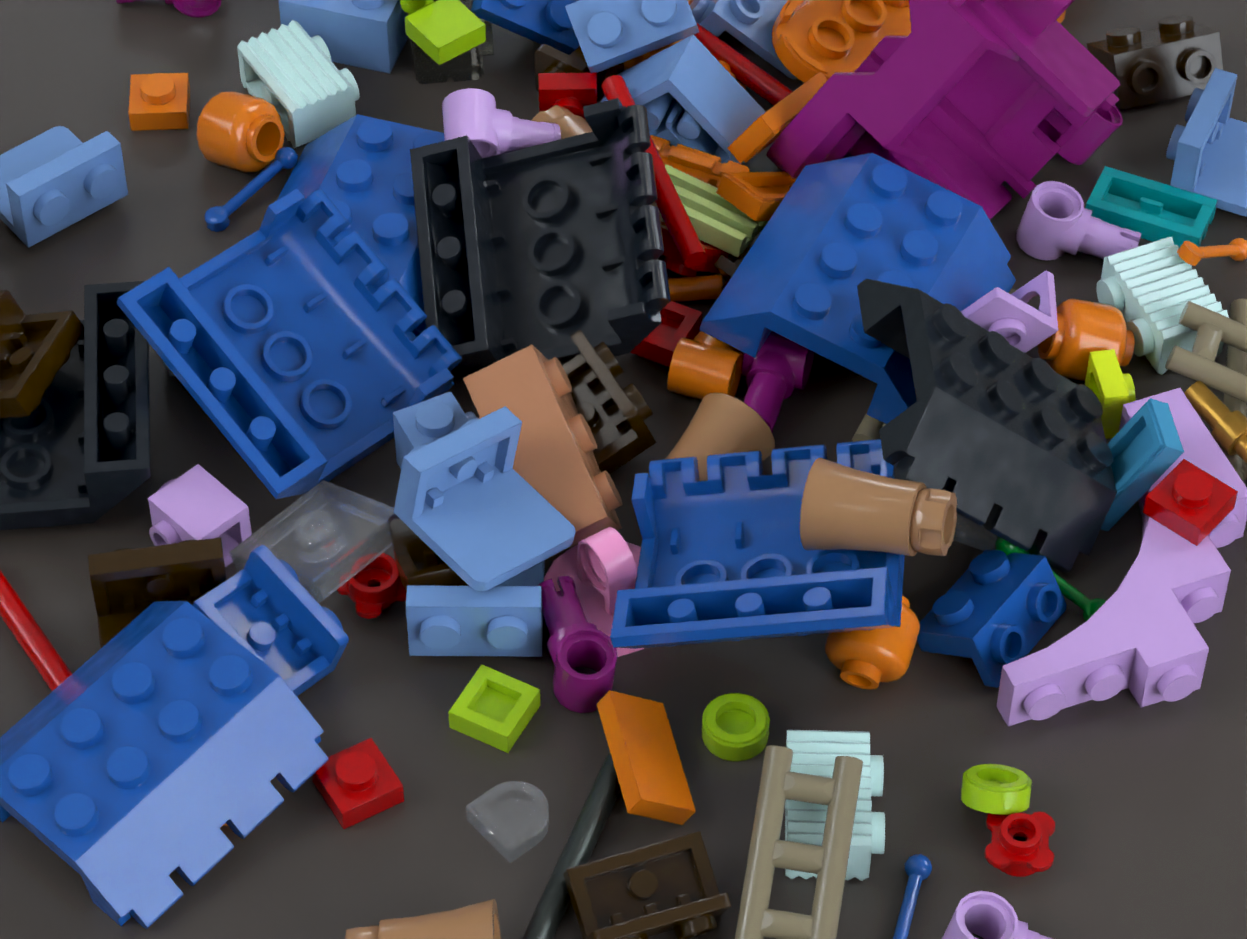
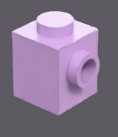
[148,464,254,567]

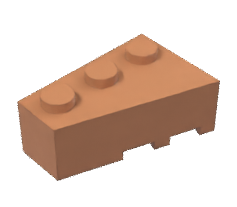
[463,345,623,561]

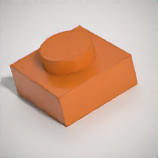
[128,73,190,131]

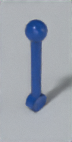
[204,147,298,232]
[893,854,932,939]

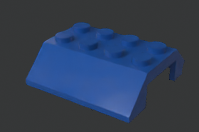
[277,114,445,337]
[699,153,1016,424]
[117,188,462,499]
[610,439,905,649]
[0,601,329,929]

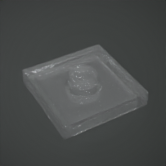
[229,480,395,603]

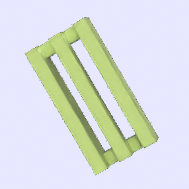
[651,164,768,257]

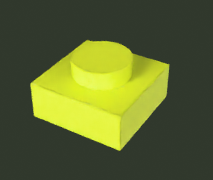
[1085,349,1136,439]

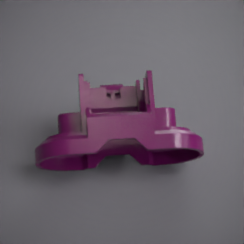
[766,0,1123,220]

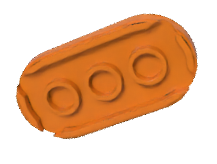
[772,0,911,83]

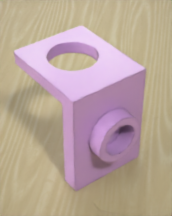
[961,270,1058,353]

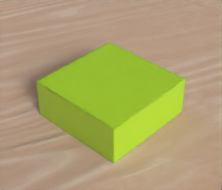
[405,0,486,65]
[448,664,541,753]

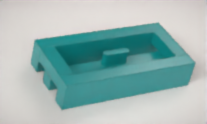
[1085,166,1218,247]

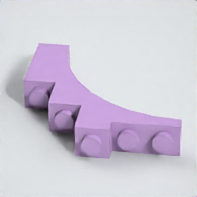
[996,388,1247,727]

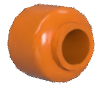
[196,92,285,172]
[1038,299,1135,382]
[825,595,920,690]

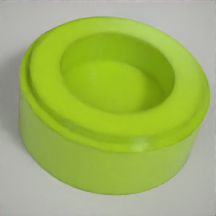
[702,693,770,761]
[961,764,1032,815]

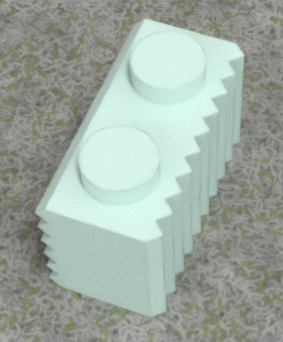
[237,20,360,148]
[1096,237,1229,375]
[785,730,885,881]

